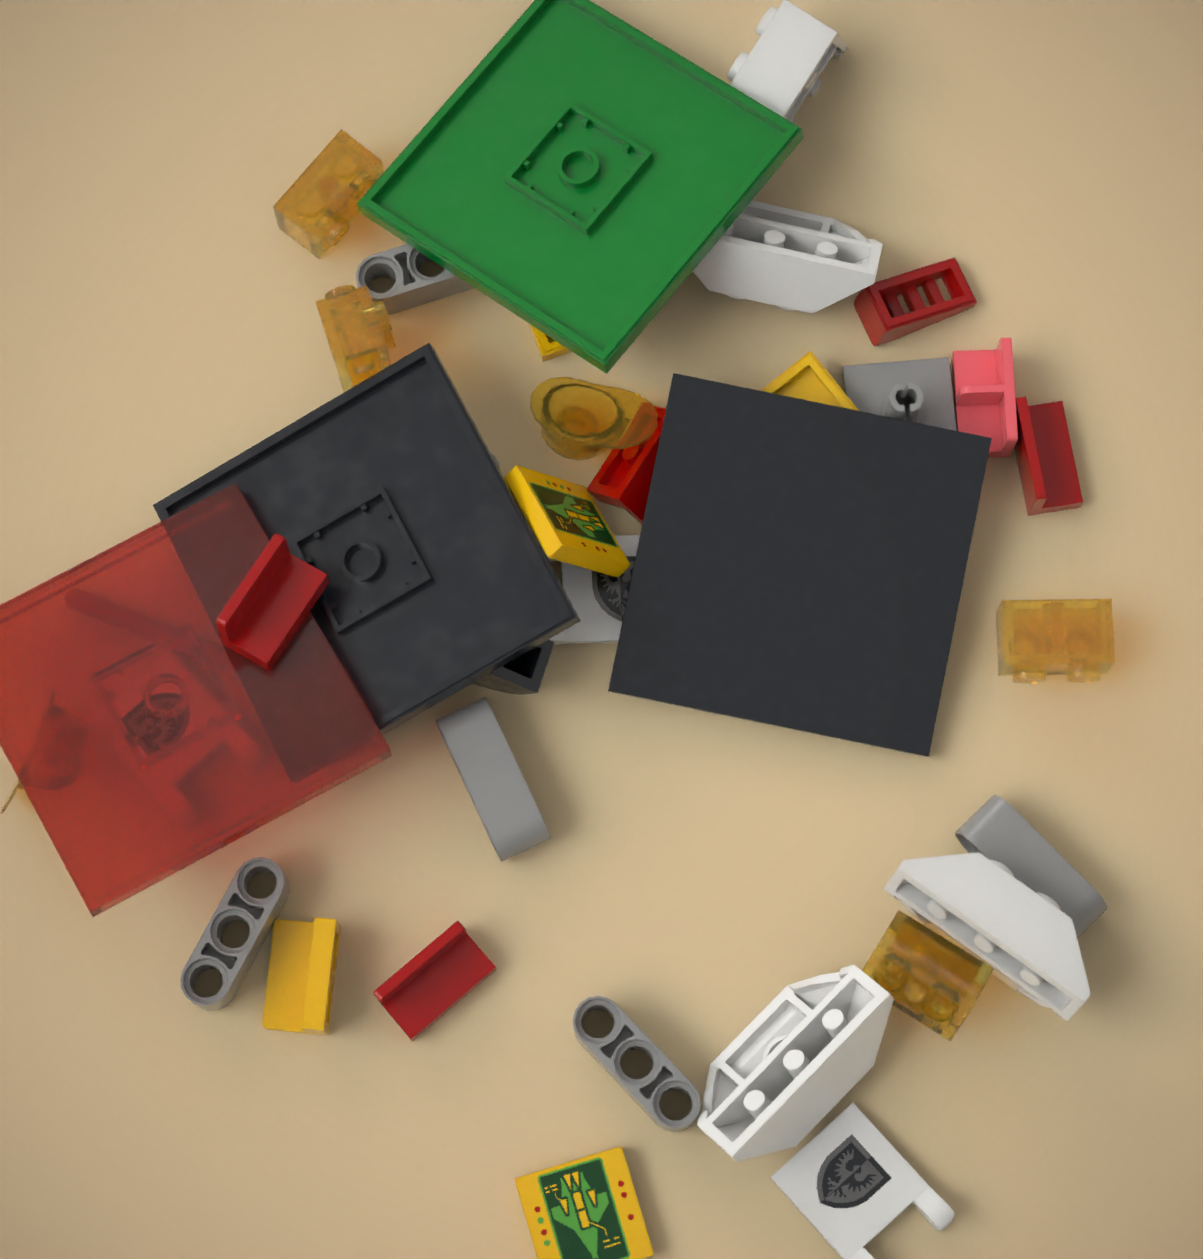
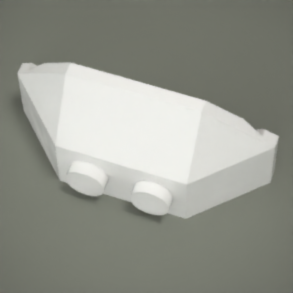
[693,201,883,314]
[884,852,1091,1021]
[697,964,894,1162]

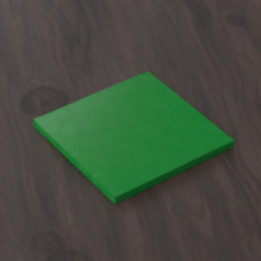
[356,0,804,374]

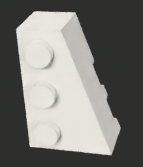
[727,0,848,124]

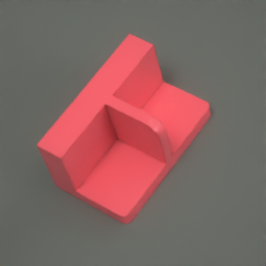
[951,338,1018,458]

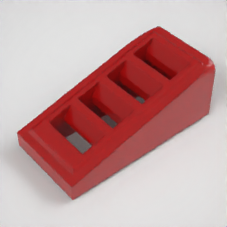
[854,257,977,346]

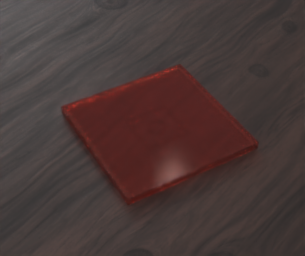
[0,483,392,917]

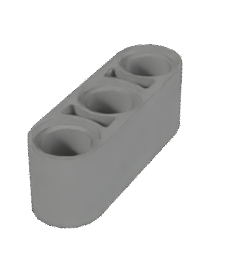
[356,244,474,316]
[435,698,551,862]
[955,795,1107,939]
[180,857,290,1011]
[573,996,701,1132]

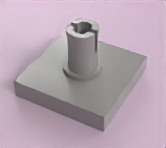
[842,357,957,431]

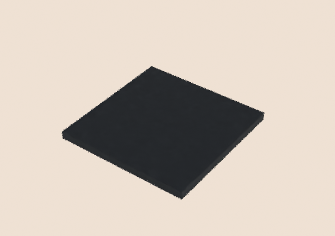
[153,343,581,785]
[608,373,992,757]

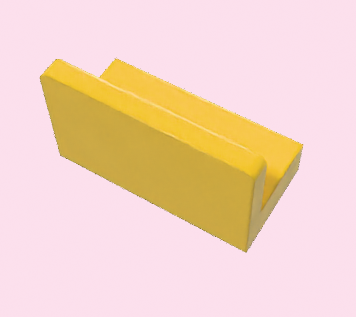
[262,917,341,1036]

